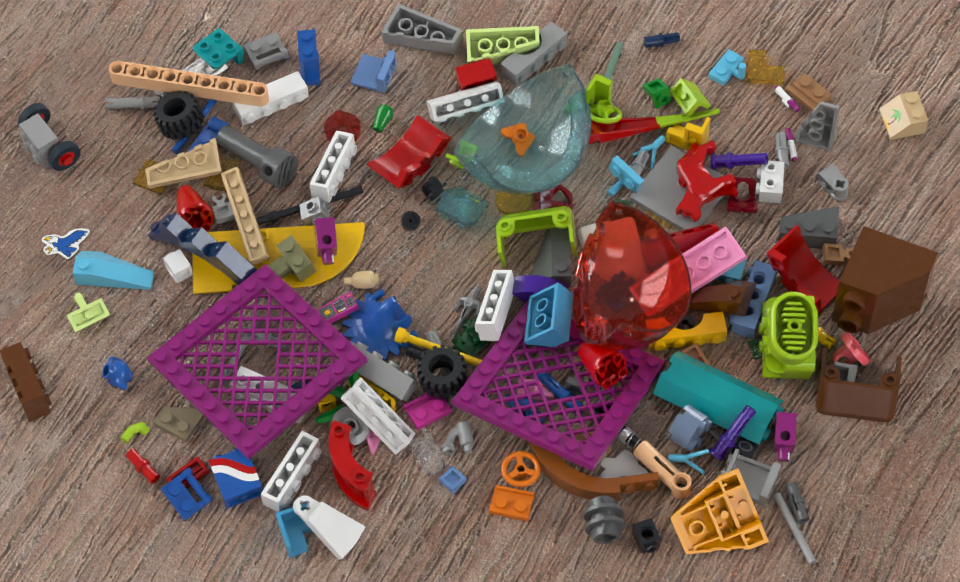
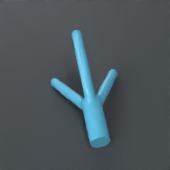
[633,135,666,170]
[668,448,709,474]

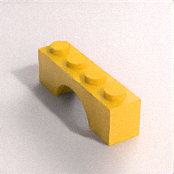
[646,311,727,351]

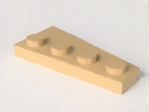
[145,138,222,189]

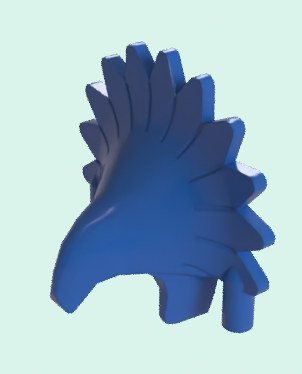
[342,289,418,361]

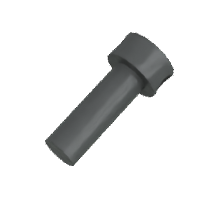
[216,125,298,188]

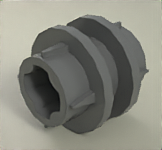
[583,496,625,544]

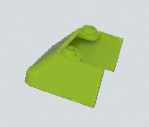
[496,206,578,268]

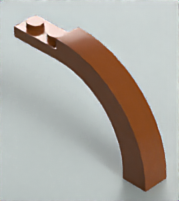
[528,441,659,501]

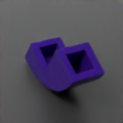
[512,275,568,302]

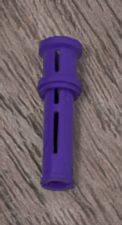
[710,152,769,170]
[709,404,757,461]

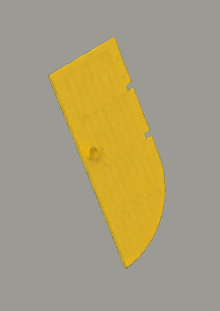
[192,222,365,294]

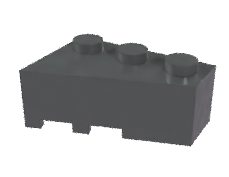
[778,206,839,249]

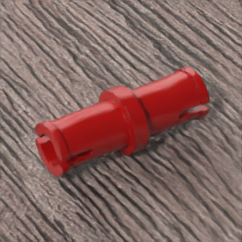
[125,448,161,484]

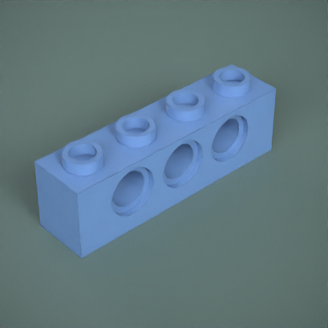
[729,260,777,339]

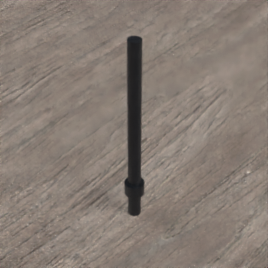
[256,186,364,225]

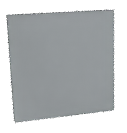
[630,146,724,231]

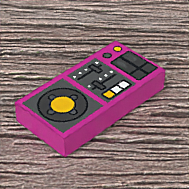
[317,292,359,324]

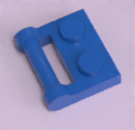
[160,468,214,522]

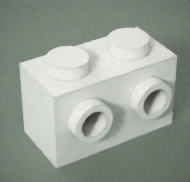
[755,161,784,204]

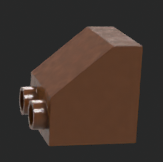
[831,226,938,334]

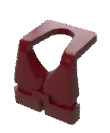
[727,177,758,214]
[533,184,573,212]

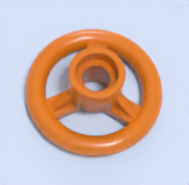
[501,451,541,487]

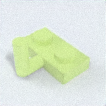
[66,293,110,333]

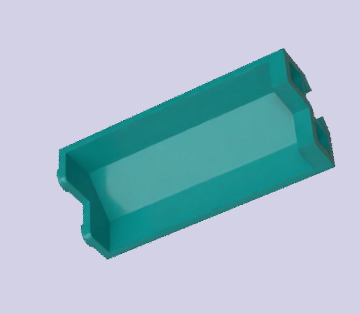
[653,351,784,445]

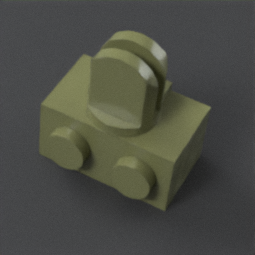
[268,235,317,282]

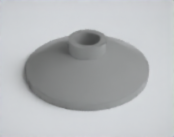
[331,406,370,445]

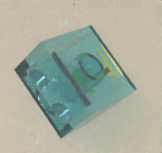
[435,186,490,228]

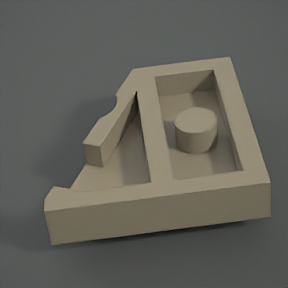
[153,407,205,443]

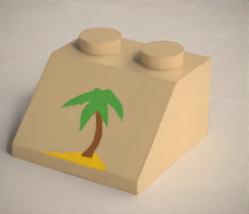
[879,91,928,140]

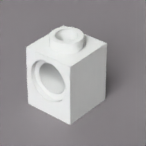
[163,249,193,284]

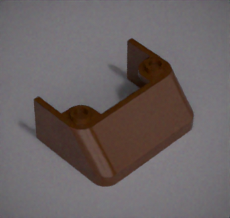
[816,347,902,422]

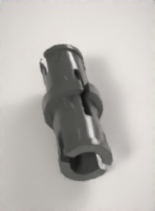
[785,482,810,524]

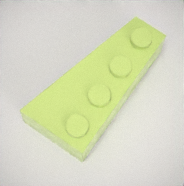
[466,26,540,65]

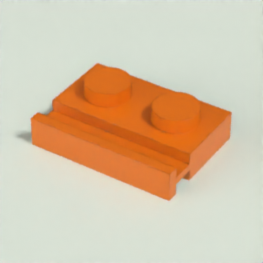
[489,485,535,522]

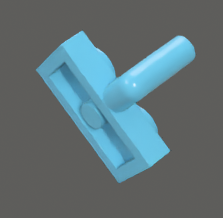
[708,49,746,86]
[607,156,644,197]

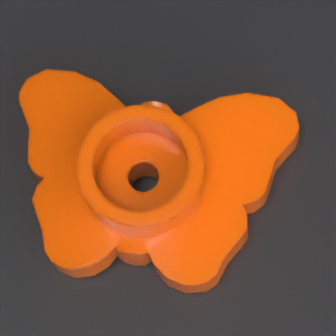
[500,123,535,157]

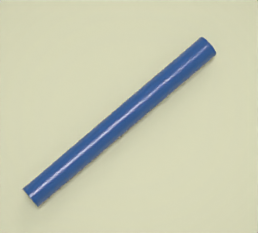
[171,99,217,154]

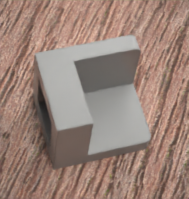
[833,362,858,382]

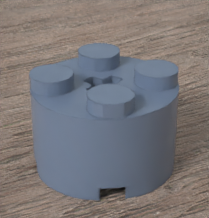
[668,404,713,451]

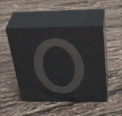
[732,436,759,459]

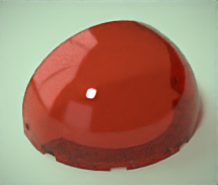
[573,201,692,350]

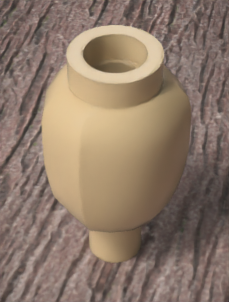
[344,271,379,289]

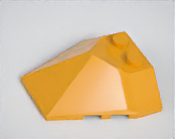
[670,468,769,554]

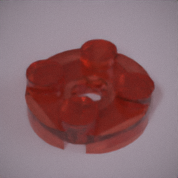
[324,110,361,142]

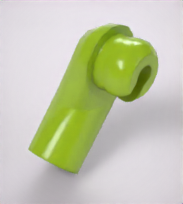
[120,422,150,444]

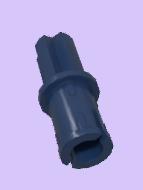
[643,32,680,48]

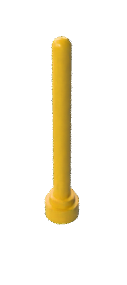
[394,327,482,367]

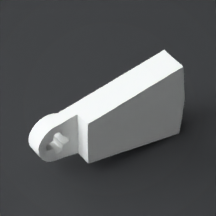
[293,495,366,560]

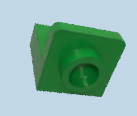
[643,78,671,108]

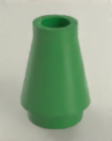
[372,104,394,133]

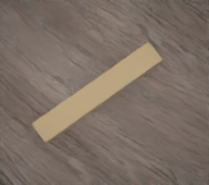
[221,166,270,265]

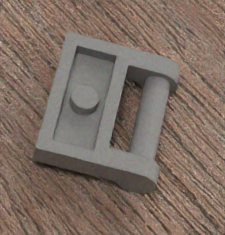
[243,32,289,71]

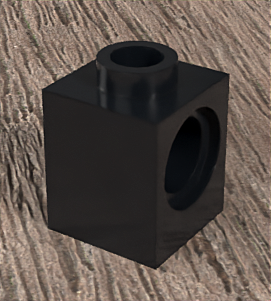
[632,518,661,554]

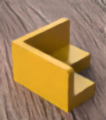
[666,117,711,150]

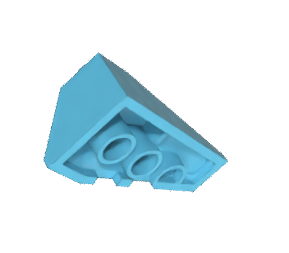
[73,251,154,290]

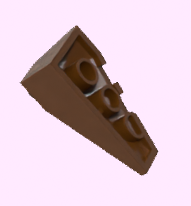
[674,280,756,316]

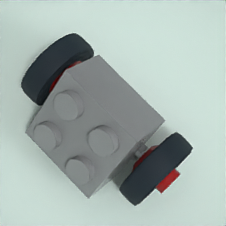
[18,103,81,171]

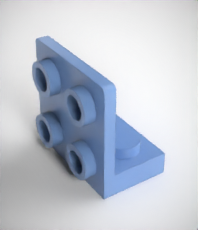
[351,50,397,93]

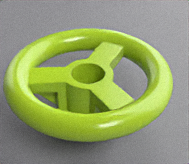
[586,99,622,124]

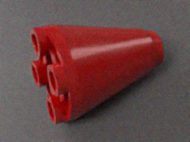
[176,185,214,232]
[577,342,628,389]

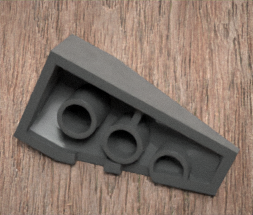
[532,227,571,288]

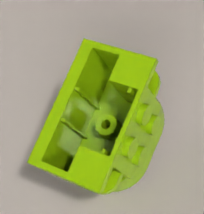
[759,292,818,380]

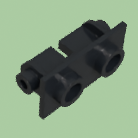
[422,176,447,202]

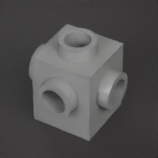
[299,196,331,226]

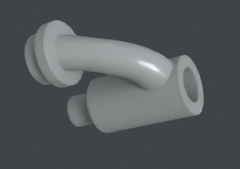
[440,421,474,455]

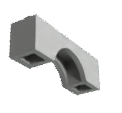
[500,21,567,86]

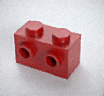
[455,58,497,91]

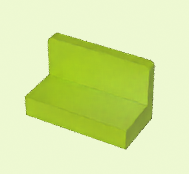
[585,74,613,110]
[670,78,711,116]

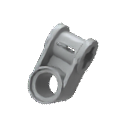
[816,165,849,201]

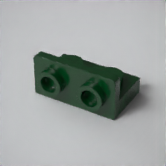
[451,316,487,357]

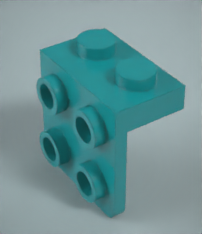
[193,28,244,70]

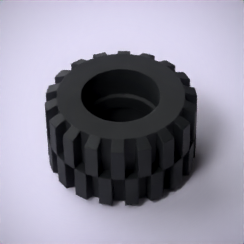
[153,91,204,140]
[417,345,467,399]

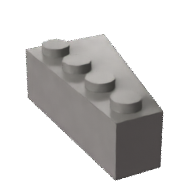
[381,4,464,55]

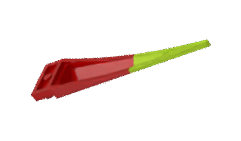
[572,109,720,145]

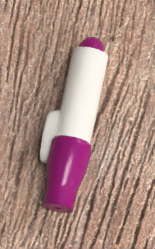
[774,86,800,113]
[785,128,798,162]

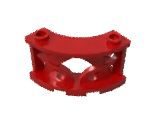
[328,420,376,511]

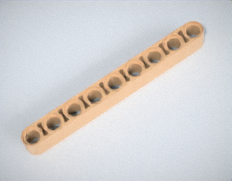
[109,61,269,107]

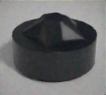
[401,211,420,231]

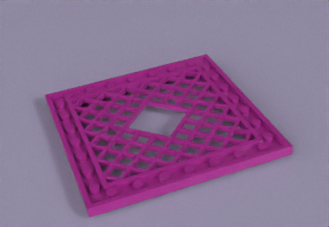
[147,264,368,460]
[452,299,666,471]

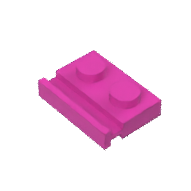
[403,393,452,431]

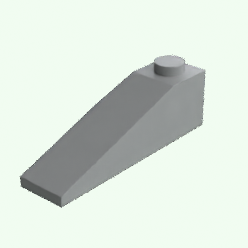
[795,101,840,151]

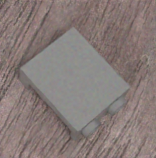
[721,449,781,507]

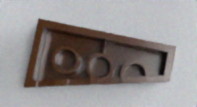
[0,342,52,422]

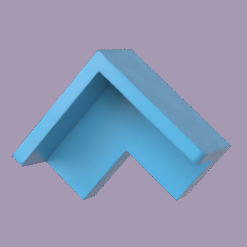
[276,503,312,558]

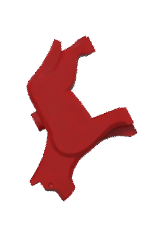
[676,140,738,222]

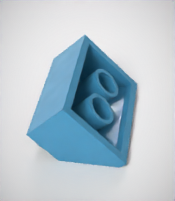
[524,283,573,347]

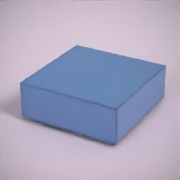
[439,466,467,494]

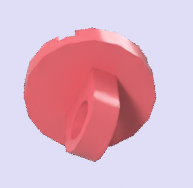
[832,332,871,366]

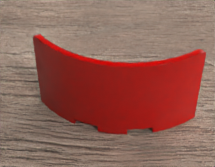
[367,116,451,188]
[767,225,840,314]

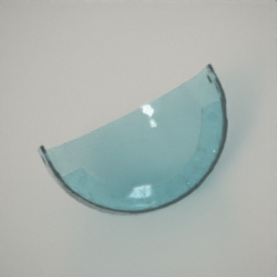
[454,64,591,194]

